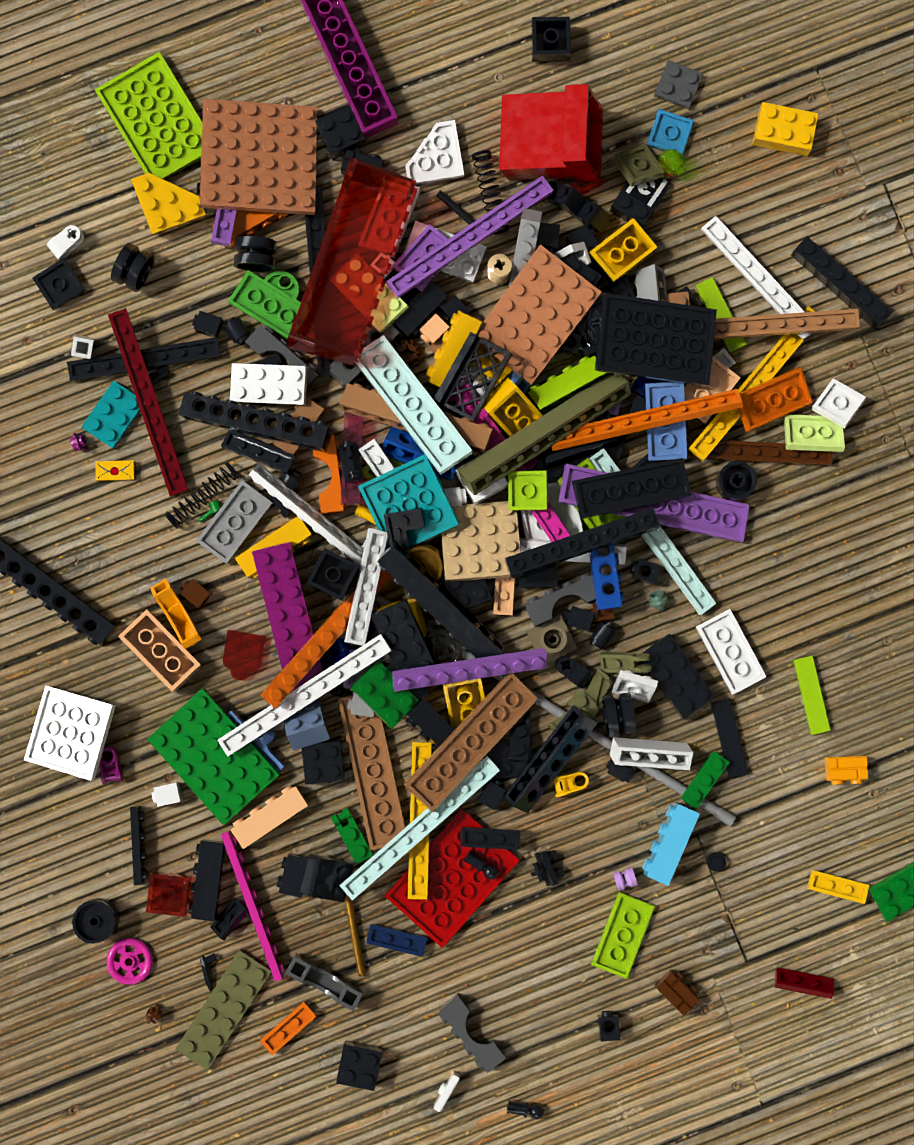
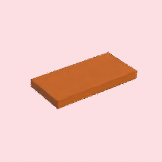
[738,367,813,432]

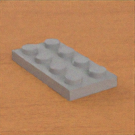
[196,480,273,564]

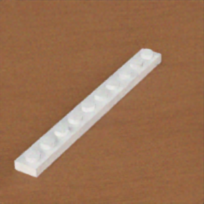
[218,634,392,756]

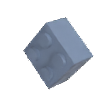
[284,699,330,751]

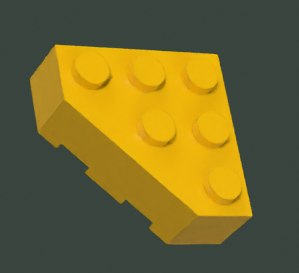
[131,173,207,234]

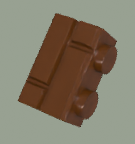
[655,969,700,1016]

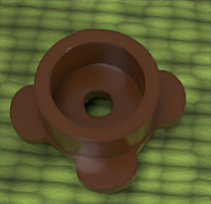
[145,1004,163,1024]

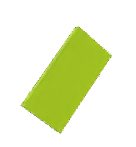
[591,891,655,979]

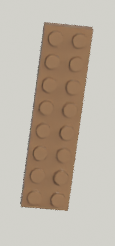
[403,673,538,812]
[338,695,405,850]

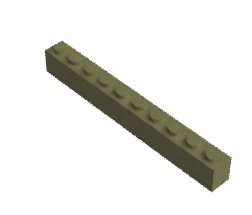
[458,373,631,495]

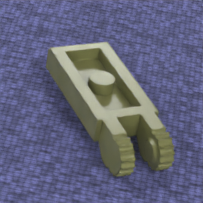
[599,652,652,674]

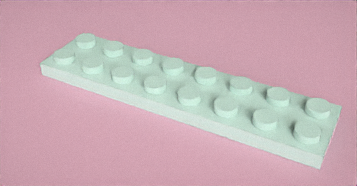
[352,335,473,475]

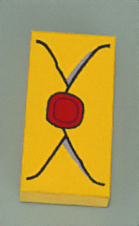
[95,460,135,481]

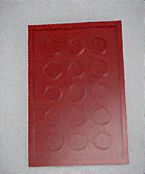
[385,808,520,948]

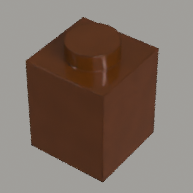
[180,579,212,609]

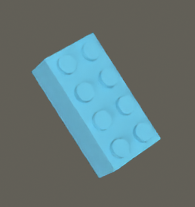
[642,802,700,886]

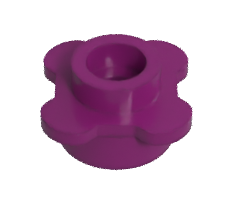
[70,433,87,451]

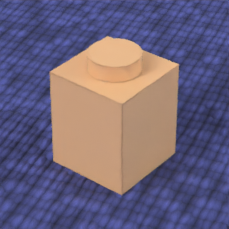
[420,314,449,345]

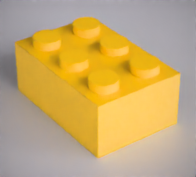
[752,102,819,156]

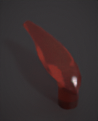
[570,179,606,195]

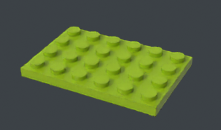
[95,52,202,180]

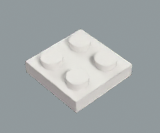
[812,378,866,429]
[612,670,658,703]

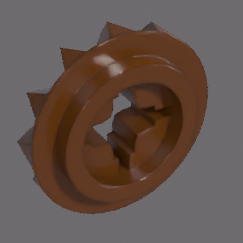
[394,338,423,369]

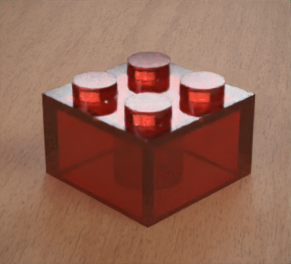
[146,871,192,917]

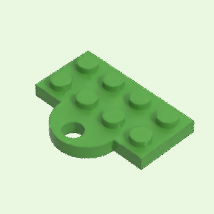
[228,270,313,343]

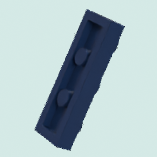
[366,923,427,957]

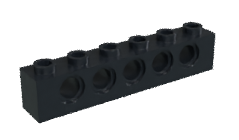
[504,705,598,813]

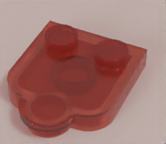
[223,630,266,680]

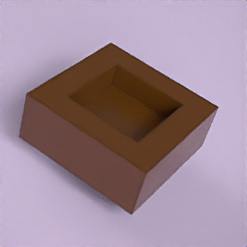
[592,602,615,622]

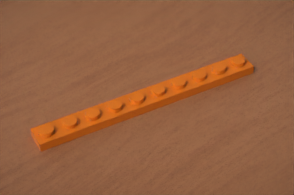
[552,389,743,451]
[260,569,392,708]

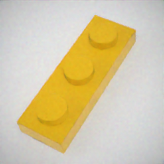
[807,870,869,904]

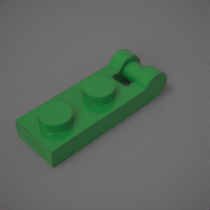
[331,807,373,864]

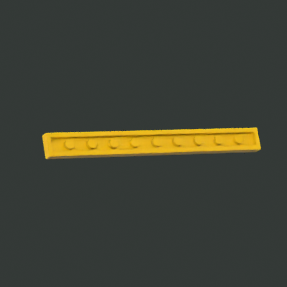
[688,306,816,461]

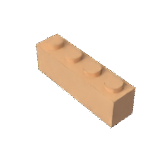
[230,785,310,849]

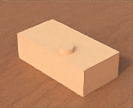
[118,610,201,694]

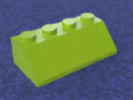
[527,356,607,414]

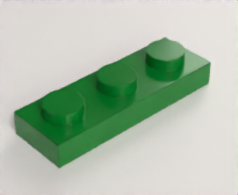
[680,751,730,810]

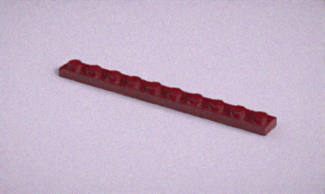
[108,308,188,496]

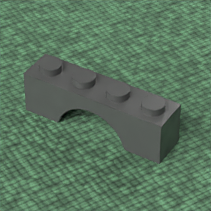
[245,325,318,391]
[525,572,595,627]
[285,953,364,1012]
[439,993,506,1073]

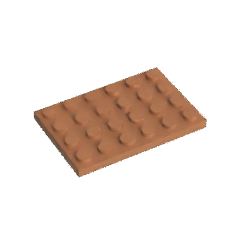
[476,245,602,385]

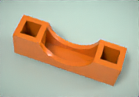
[313,435,348,515]

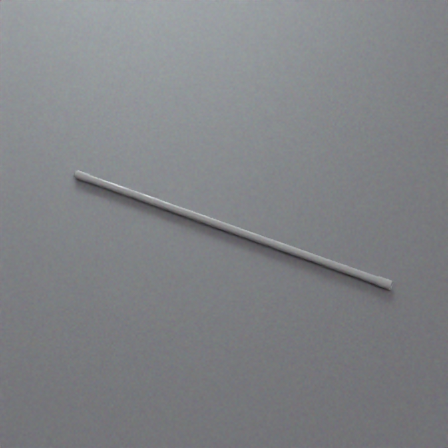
[374,593,736,826]

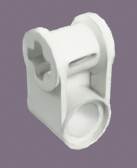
[47,225,84,260]

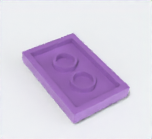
[392,224,448,292]

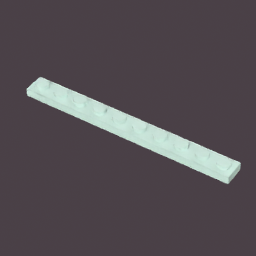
[589,448,716,615]
[340,756,500,901]

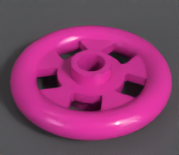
[107,938,153,985]

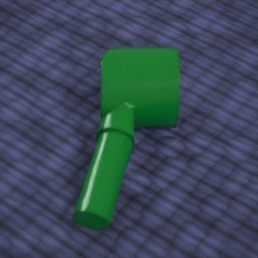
[198,501,222,523]

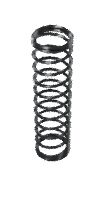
[471,150,510,234]
[164,461,240,529]

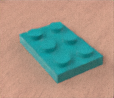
[81,380,140,449]

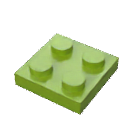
[508,471,548,510]

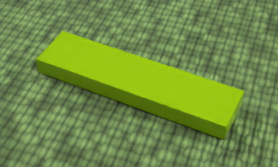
[695,277,746,353]
[793,656,831,735]

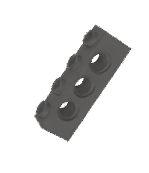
[330,324,400,388]

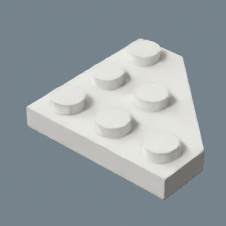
[405,120,464,185]

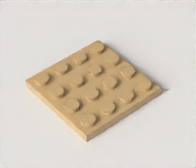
[441,501,523,582]

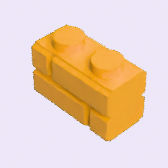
[825,756,868,784]

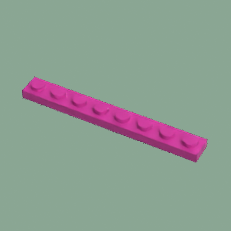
[221,831,285,981]

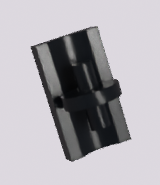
[530,850,565,886]

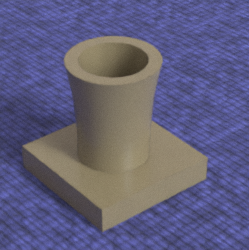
[526,614,577,664]

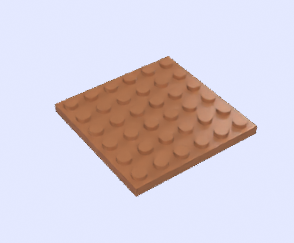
[200,99,317,215]

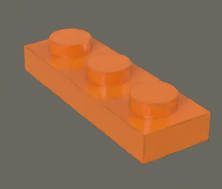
[260,1001,317,1056]

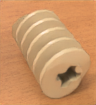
[487,254,512,285]

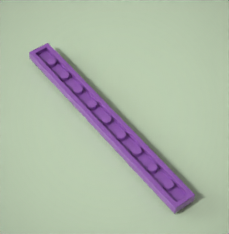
[386,176,554,299]

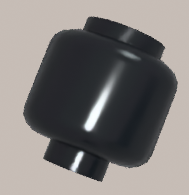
[278,468,304,494]

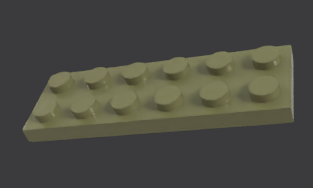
[175,949,271,1071]

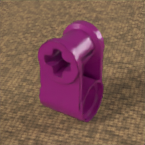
[100,746,123,785]

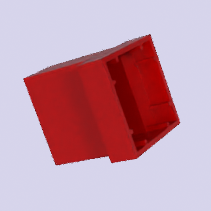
[499,84,603,183]

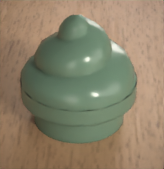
[649,590,668,611]

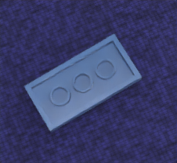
[645,382,687,461]

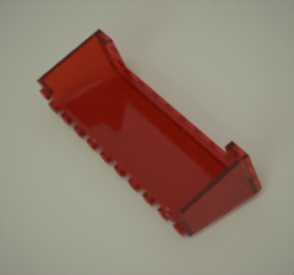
[286,157,418,365]

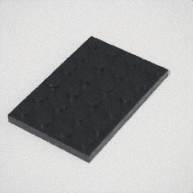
[595,293,717,387]

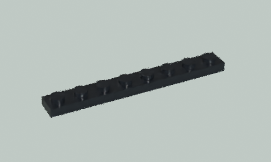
[67,337,221,382]

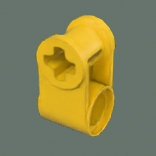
[552,771,589,797]

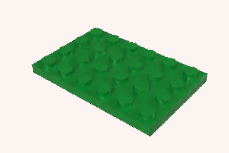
[147,688,281,826]

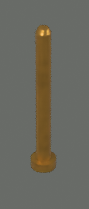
[345,894,366,977]

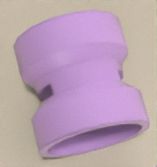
[613,867,637,891]

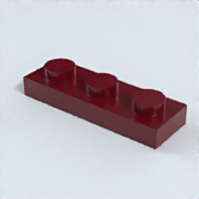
[774,967,834,999]

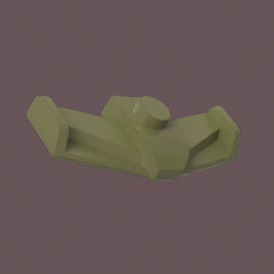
[548,668,612,731]

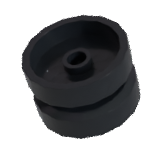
[234,236,277,272]
[111,243,155,292]
[602,692,636,738]
[72,898,120,944]

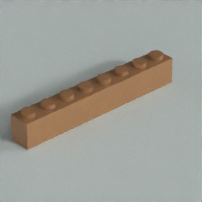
[339,383,493,455]

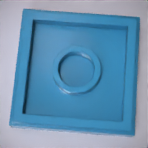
[647,109,694,157]

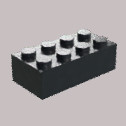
[640,634,715,719]

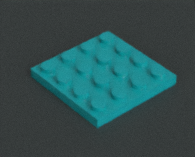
[358,454,460,549]

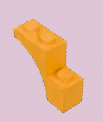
[150,578,201,649]

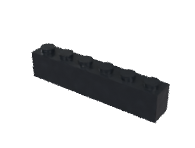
[791,236,893,330]

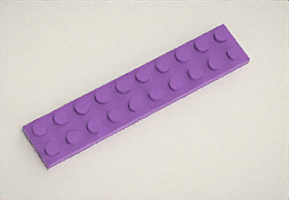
[558,464,749,543]

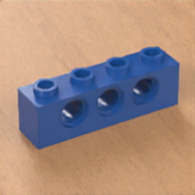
[382,427,460,481]
[589,544,624,611]

